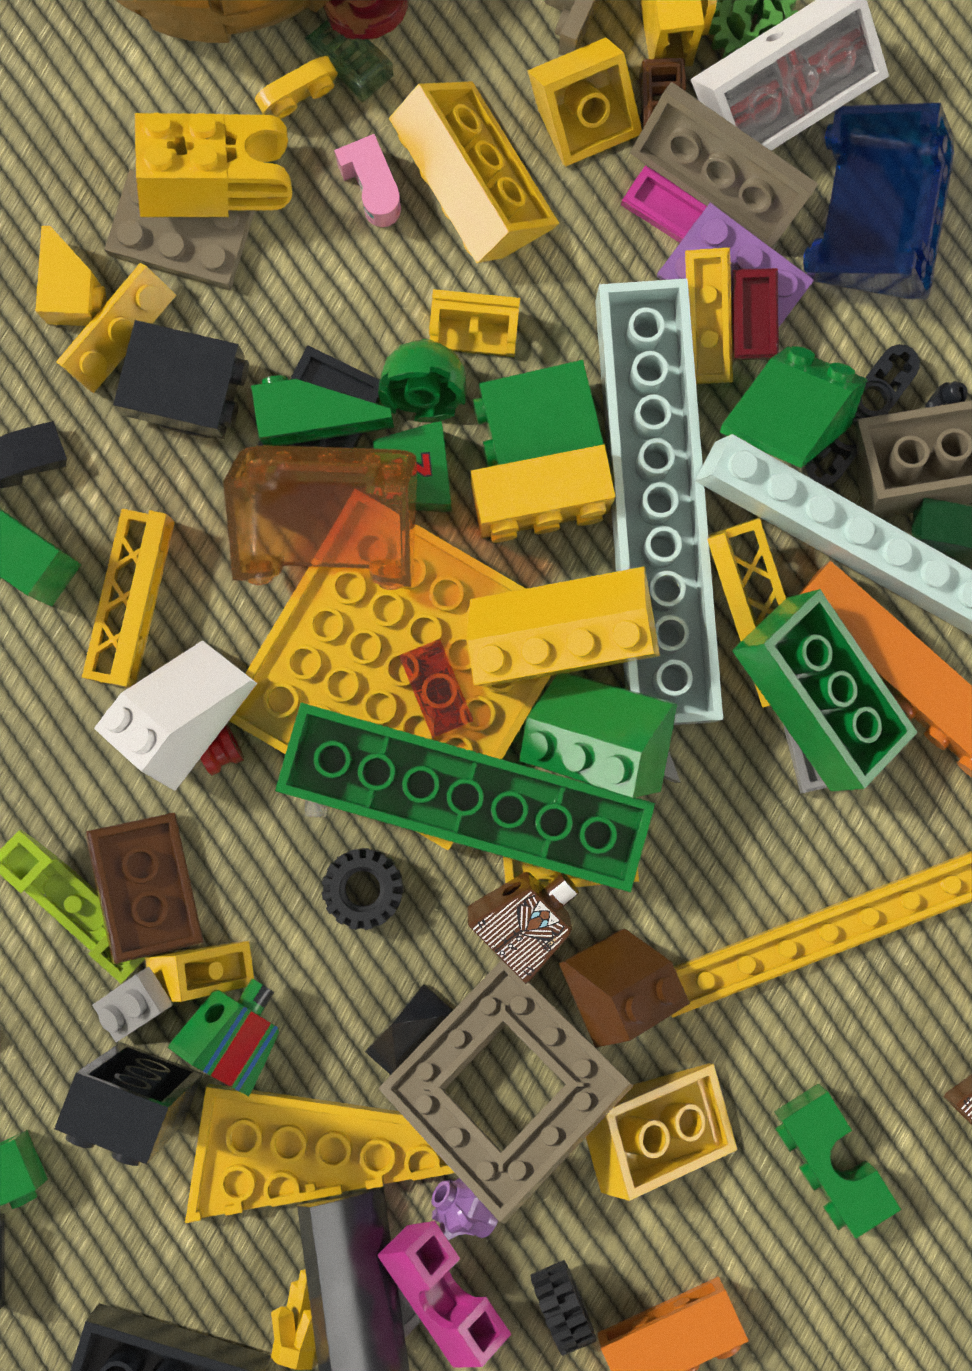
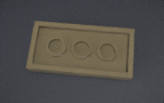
[630,82,818,248]

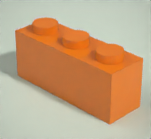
[597,1276,749,1371]

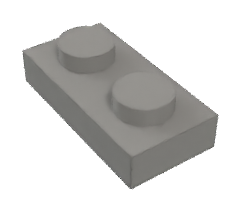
[92,966,173,1042]

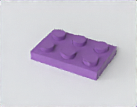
[657,203,814,333]

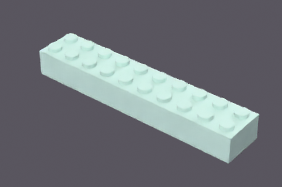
[595,279,723,725]

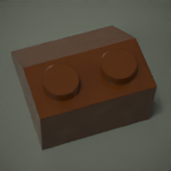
[559,928,690,1048]

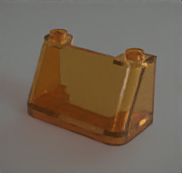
[223,446,417,590]

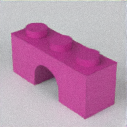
[377,1221,511,1368]

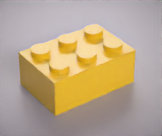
[471,444,615,543]

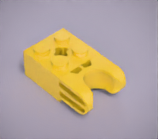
[135,113,292,217]

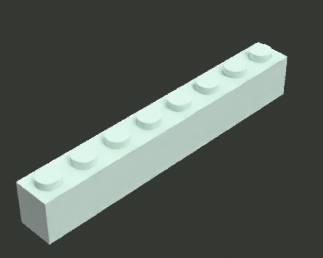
[695,434,972,636]

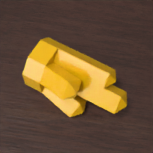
[271,1269,318,1370]

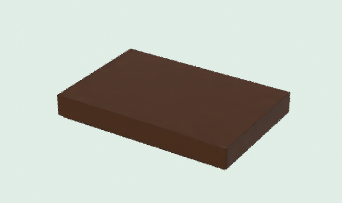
[85,812,204,965]

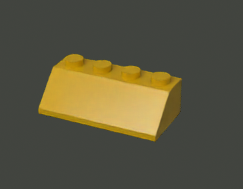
[389,81,560,263]
[467,567,660,687]

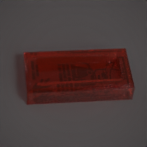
[399,639,474,738]

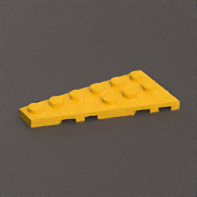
[185,1084,454,1223]

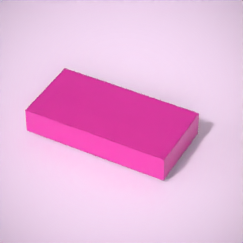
[621,165,707,243]

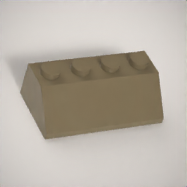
[856,400,972,518]

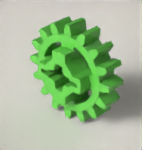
[708,0,798,59]

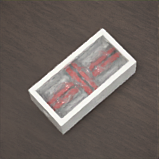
[691,0,889,150]

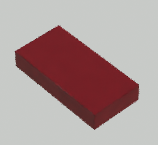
[732,268,779,361]

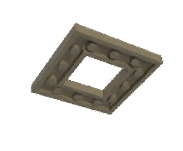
[378,960,633,1224]

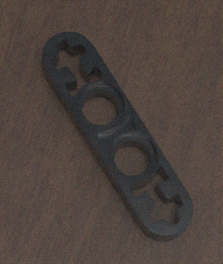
[801,344,920,488]

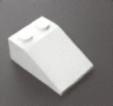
[94,641,257,791]

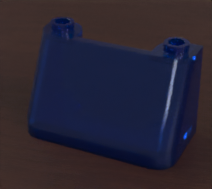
[803,103,954,300]

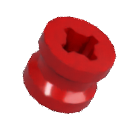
[200,724,244,776]

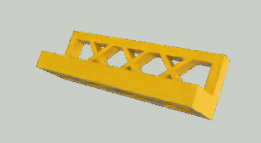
[81,508,175,688]
[707,518,786,708]

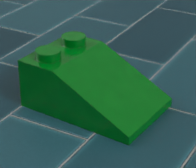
[720,346,868,468]

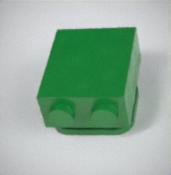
[473,360,604,467]

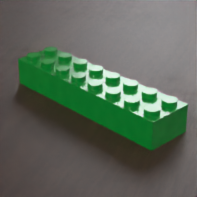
[275,703,655,893]

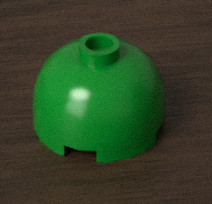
[378,339,467,422]

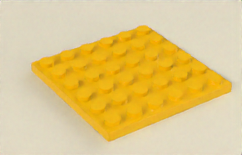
[229,489,551,850]

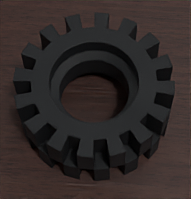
[321,848,404,930]
[530,1260,597,1356]

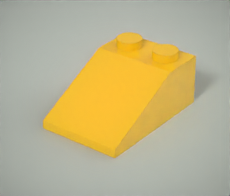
[586,1063,737,1201]

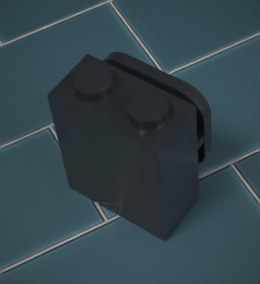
[113,320,249,439]

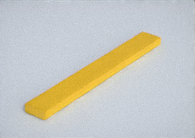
[671,851,972,1018]

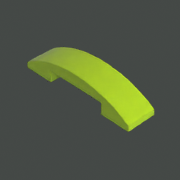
[0,829,148,984]

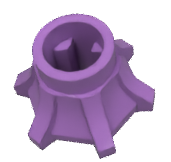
[432,1178,498,1240]

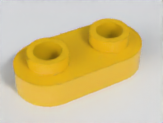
[255,56,338,119]

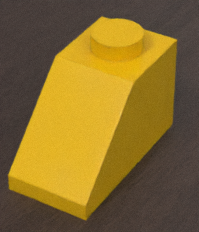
[35,226,107,326]
[145,941,254,1002]

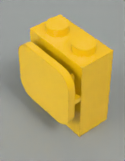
[640,0,717,67]

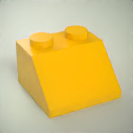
[527,37,642,167]

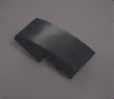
[0,421,67,489]

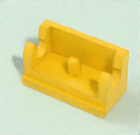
[429,289,520,357]

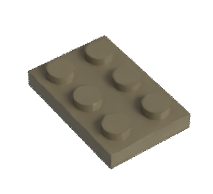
[104,169,255,290]

